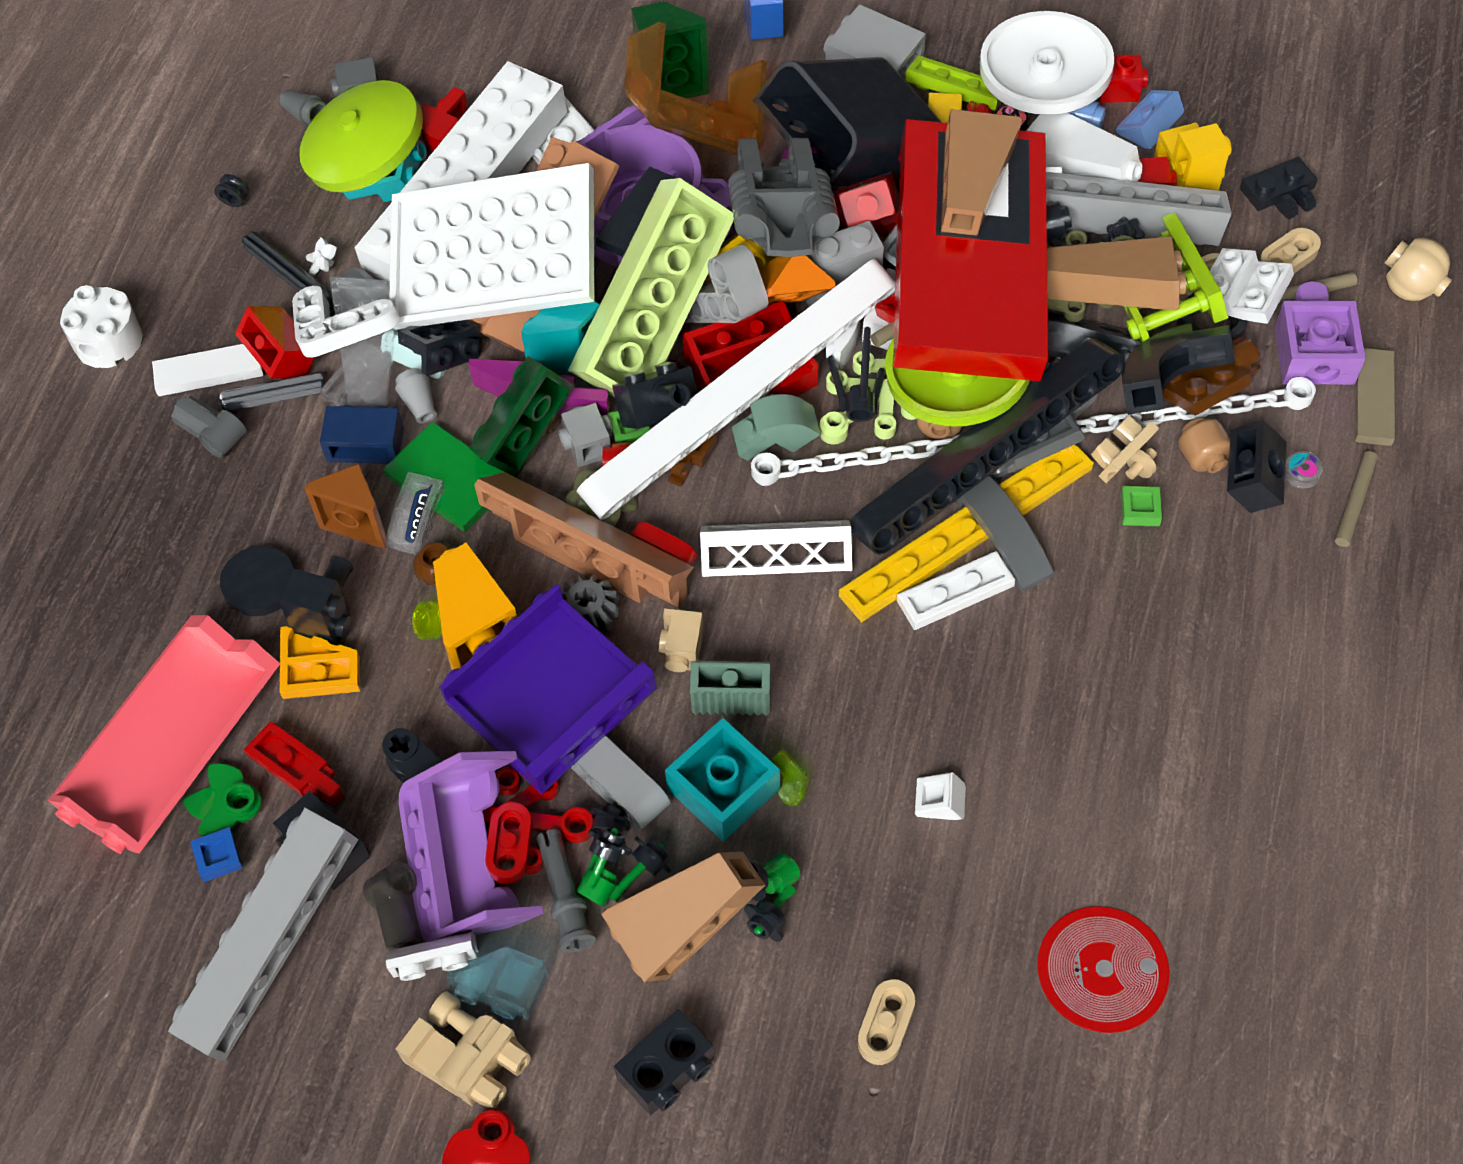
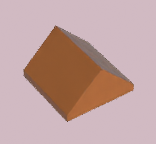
[304,464,389,550]

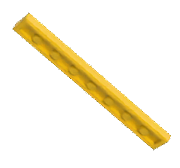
[838,444,1094,623]

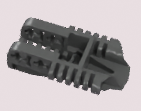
[728,138,840,257]

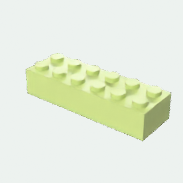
[568,178,734,398]

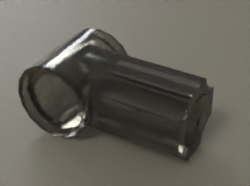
[363,861,423,951]

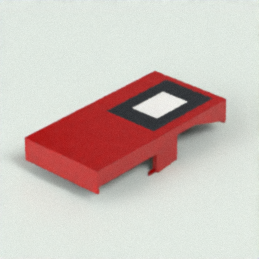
[893,119,1048,382]

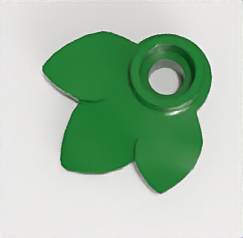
[182,764,262,837]

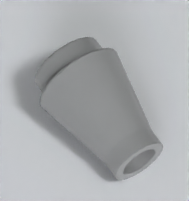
[395,368,437,424]

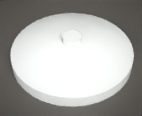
[980,11,1114,115]

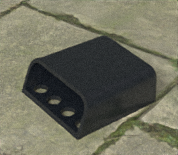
[752,57,942,188]

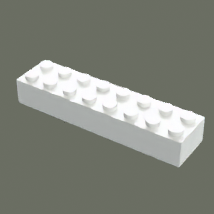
[355,61,567,285]

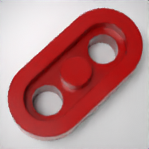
[485,802,533,884]

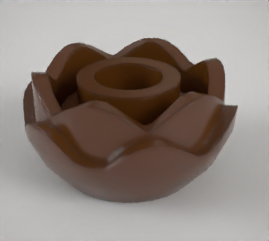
[413,541,453,585]

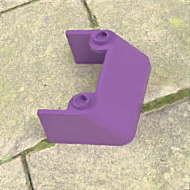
[399,751,544,942]

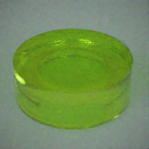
[412,602,442,640]

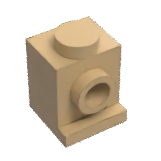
[659,608,704,672]

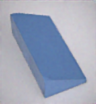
[1115,90,1184,149]

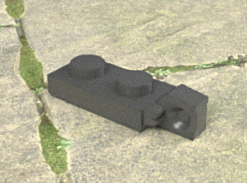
[989,414,1085,479]

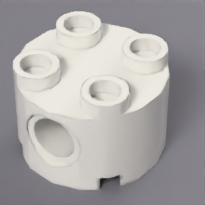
[60,285,143,368]

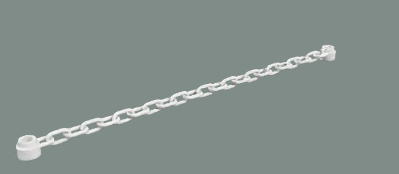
[751,377,1316,486]

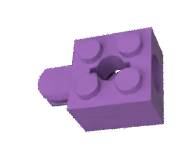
[1275,281,1366,385]

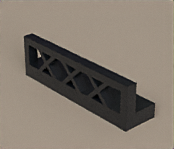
[1048,311,1152,361]

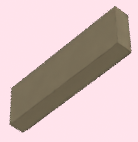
[1355,348,1395,446]

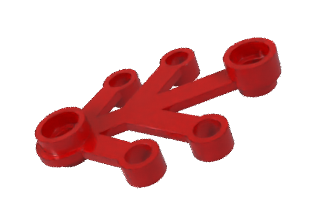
[483,768,593,875]

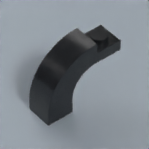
[1122,323,1235,415]

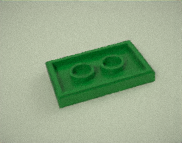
[383,422,504,533]

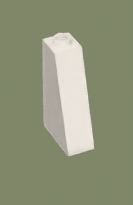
[1027,113,1142,182]

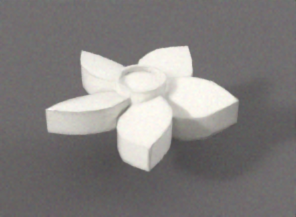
[306,237,337,277]

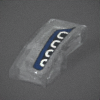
[386,472,444,555]

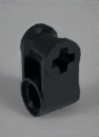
[382,728,443,783]

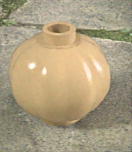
[1384,237,1452,301]

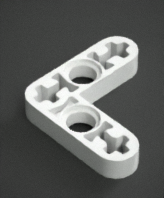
[292,286,400,357]

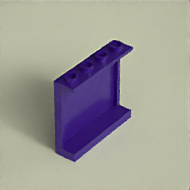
[439,584,657,794]

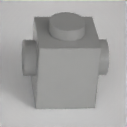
[558,403,613,468]

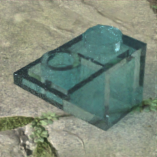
[446,946,548,1020]

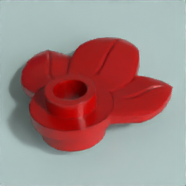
[442,1109,530,1164]

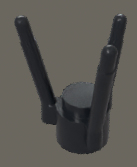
[828,326,885,422]

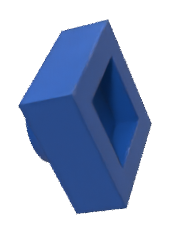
[190,827,243,882]

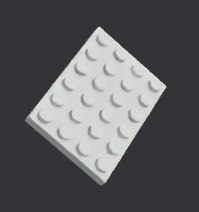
[389,163,594,330]

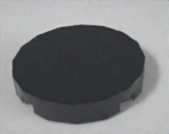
[220,546,294,617]

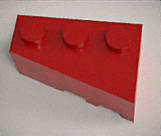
[683,301,792,392]

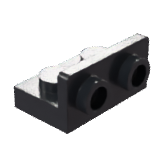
[398,320,480,376]

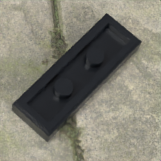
[596,166,677,257]

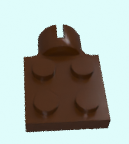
[1164,336,1261,416]

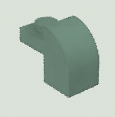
[732,394,821,461]

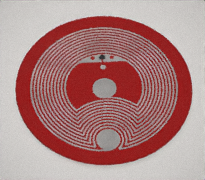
[1037,906,1170,1033]

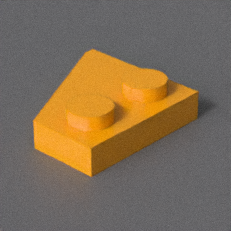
[280,626,360,699]

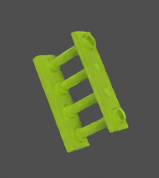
[1101,212,1228,343]

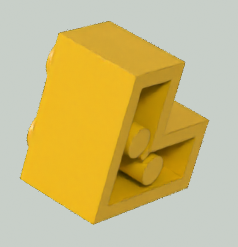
[1154,122,1231,191]

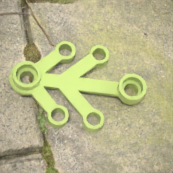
[819,351,917,445]

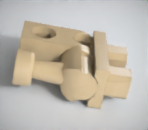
[396,991,531,1109]

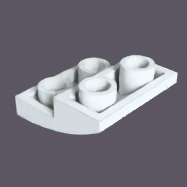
[1210,248,1294,324]
[386,932,479,981]

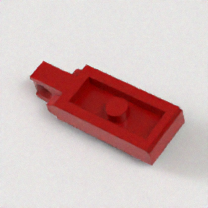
[243,721,346,808]

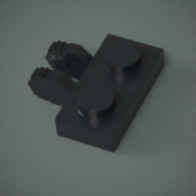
[1239,157,1318,220]

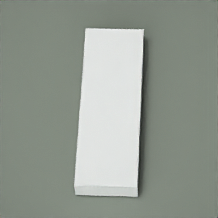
[152,344,263,396]
[897,551,1015,631]

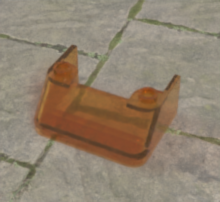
[624,22,767,155]

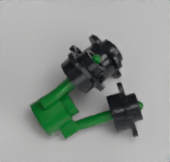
[576,805,671,907]
[744,853,800,942]

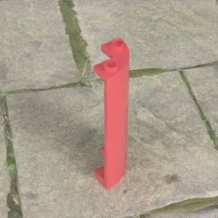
[47,615,280,854]

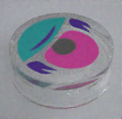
[1285,451,1323,489]

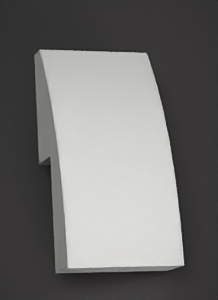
[826,320,861,370]

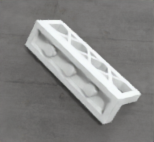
[700,520,852,577]

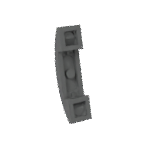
[955,476,1054,593]

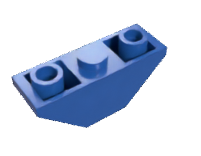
[743,0,783,40]

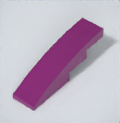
[469,359,611,416]

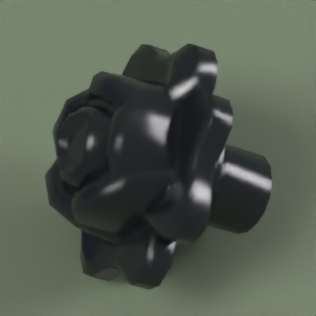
[1102,217,1145,243]

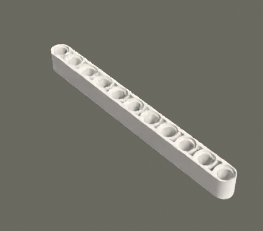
[576,258,895,520]

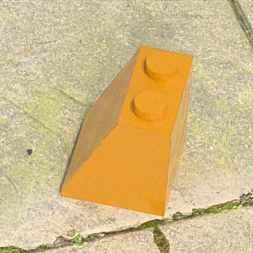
[433,543,517,670]

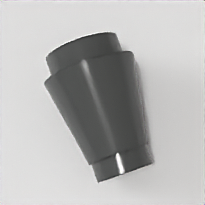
[279,90,326,127]

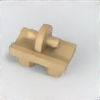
[1091,415,1159,484]

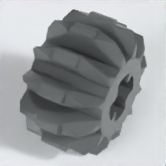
[561,573,619,632]

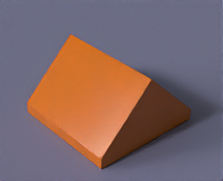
[760,255,836,305]

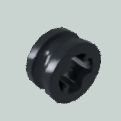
[214,174,249,207]

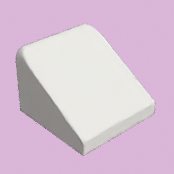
[915,772,966,820]

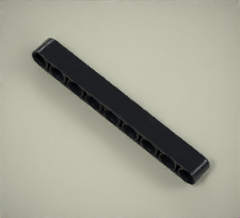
[850,338,1125,555]

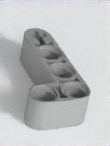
[684,244,768,323]

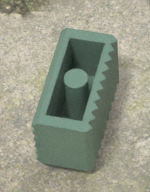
[690,661,770,716]

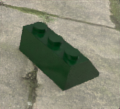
[631,1,709,107]
[469,356,575,478]

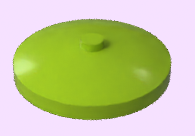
[300,80,423,192]
[885,337,1030,427]

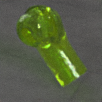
[771,750,809,806]

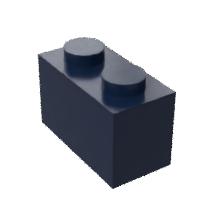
[320,405,404,464]

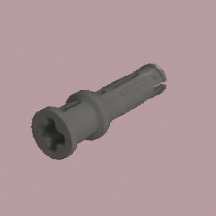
[536,829,596,953]

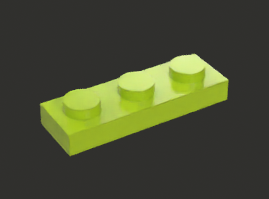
[905,55,1002,111]

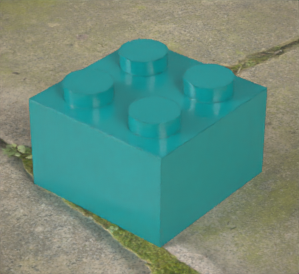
[665,718,780,842]

